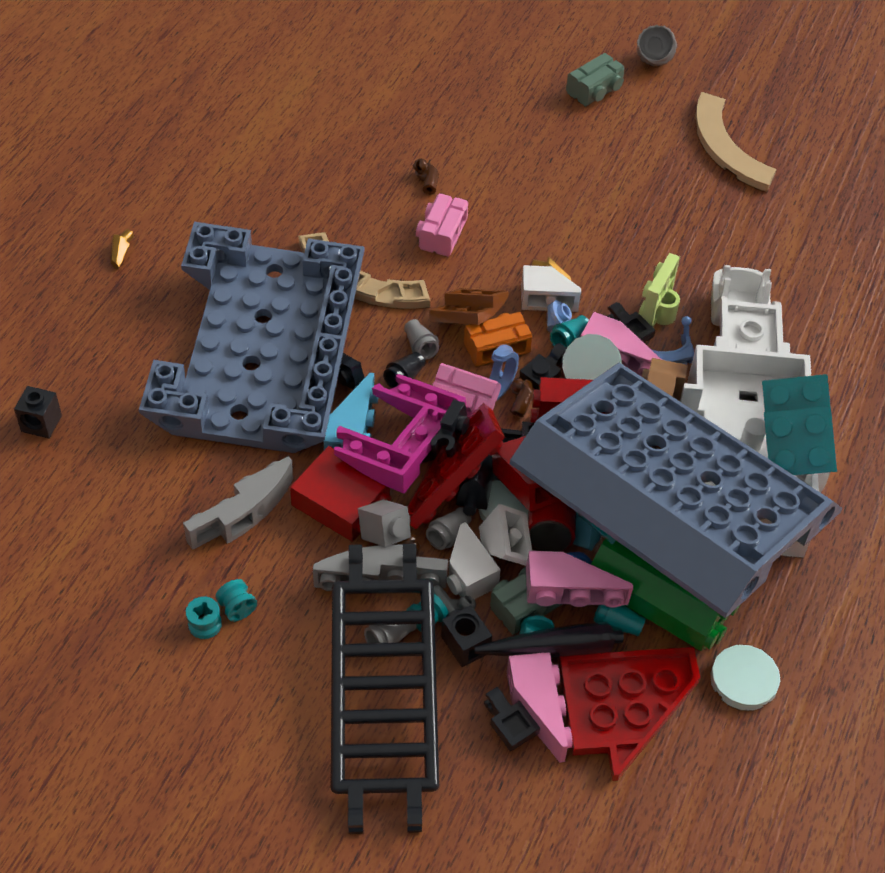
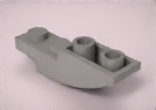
[183,456,293,550]
[313,544,448,591]

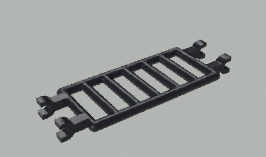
[330,544,439,834]

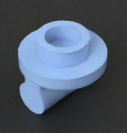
[547,300,572,332]

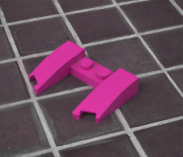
[334,374,466,494]

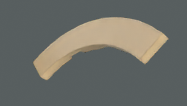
[695,92,776,192]
[298,232,430,309]

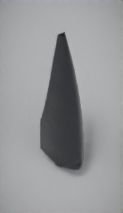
[456,455,493,516]
[474,622,624,658]

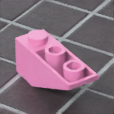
[581,312,662,377]
[526,551,633,608]
[507,652,572,763]

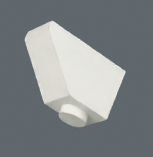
[521,265,581,312]
[479,504,532,566]
[447,522,501,599]

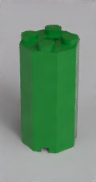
[591,539,741,651]

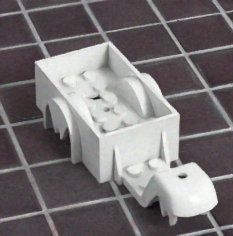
[680,265,831,558]

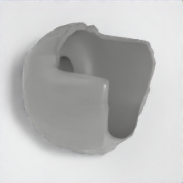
[636,25,677,66]

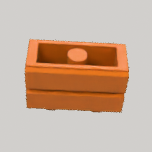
[464,312,532,367]

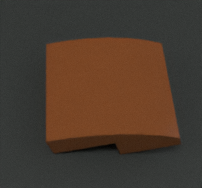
[429,288,508,325]

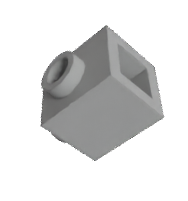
[358,499,411,547]

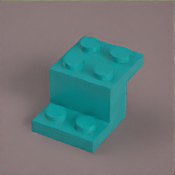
[762,374,837,475]

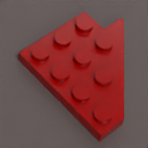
[407,403,505,530]
[558,647,700,781]

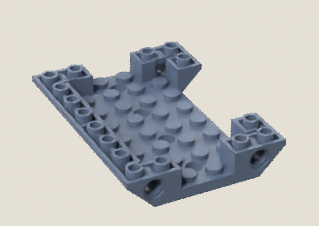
[139,222,365,453]
[510,362,842,618]

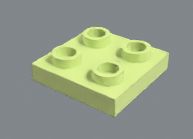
[639,253,680,327]

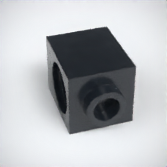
[14,386,62,439]
[441,605,493,667]

